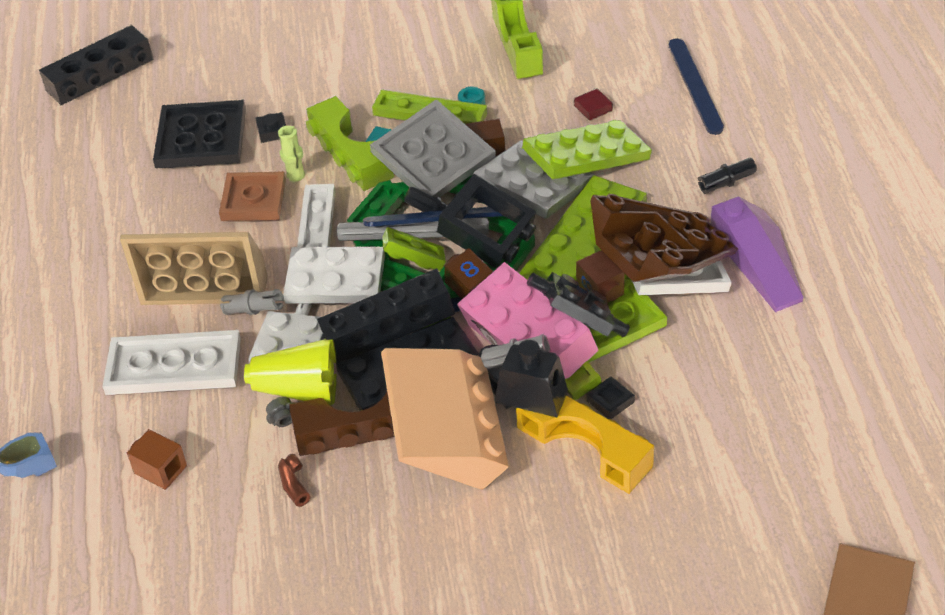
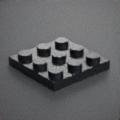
[153,100,246,168]

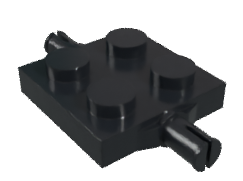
[527,272,630,337]

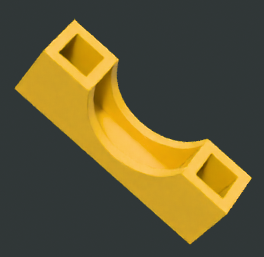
[516,396,654,494]

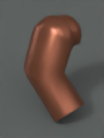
[278,453,310,507]

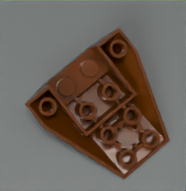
[590,194,738,282]

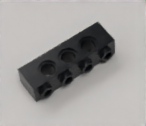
[39,25,153,106]
[317,269,455,364]

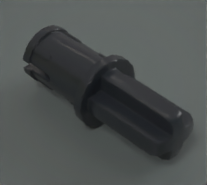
[698,157,757,194]
[404,187,448,212]

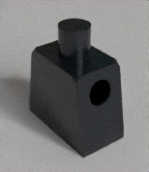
[495,340,568,418]

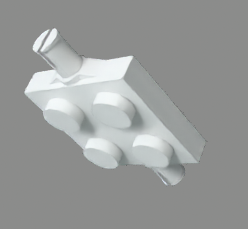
[248,304,325,363]

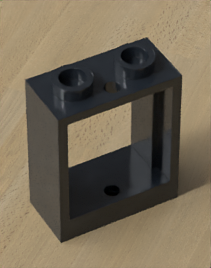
[437,174,536,269]

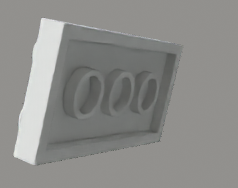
[102,330,241,395]

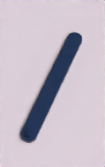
[668,38,724,135]
[363,207,503,227]

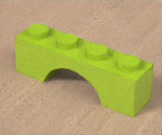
[491,0,543,79]
[306,96,394,191]

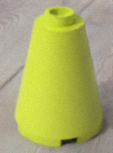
[244,339,337,405]

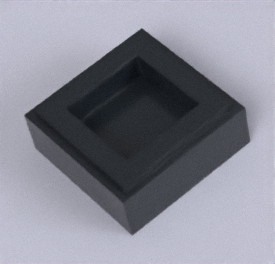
[587,376,634,419]

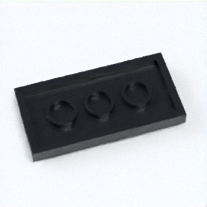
[336,317,479,411]

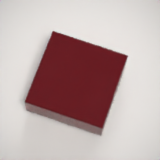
[574,88,613,121]

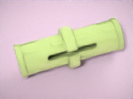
[278,125,305,182]

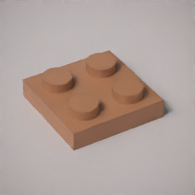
[219,171,286,221]

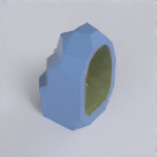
[0,432,57,478]

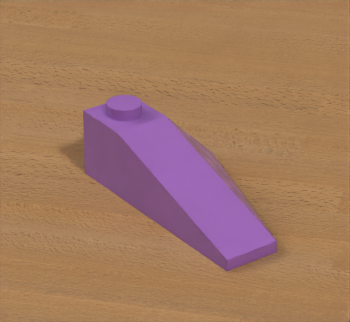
[710,196,803,312]

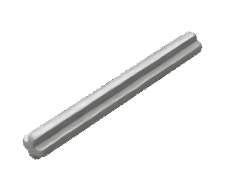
[337,217,489,241]

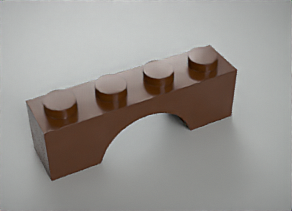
[289,392,395,457]

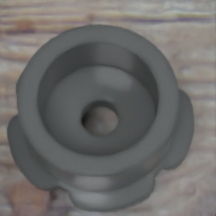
[266,397,293,427]

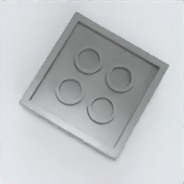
[370,100,496,198]
[473,140,594,219]

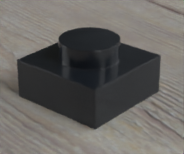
[255,112,286,143]

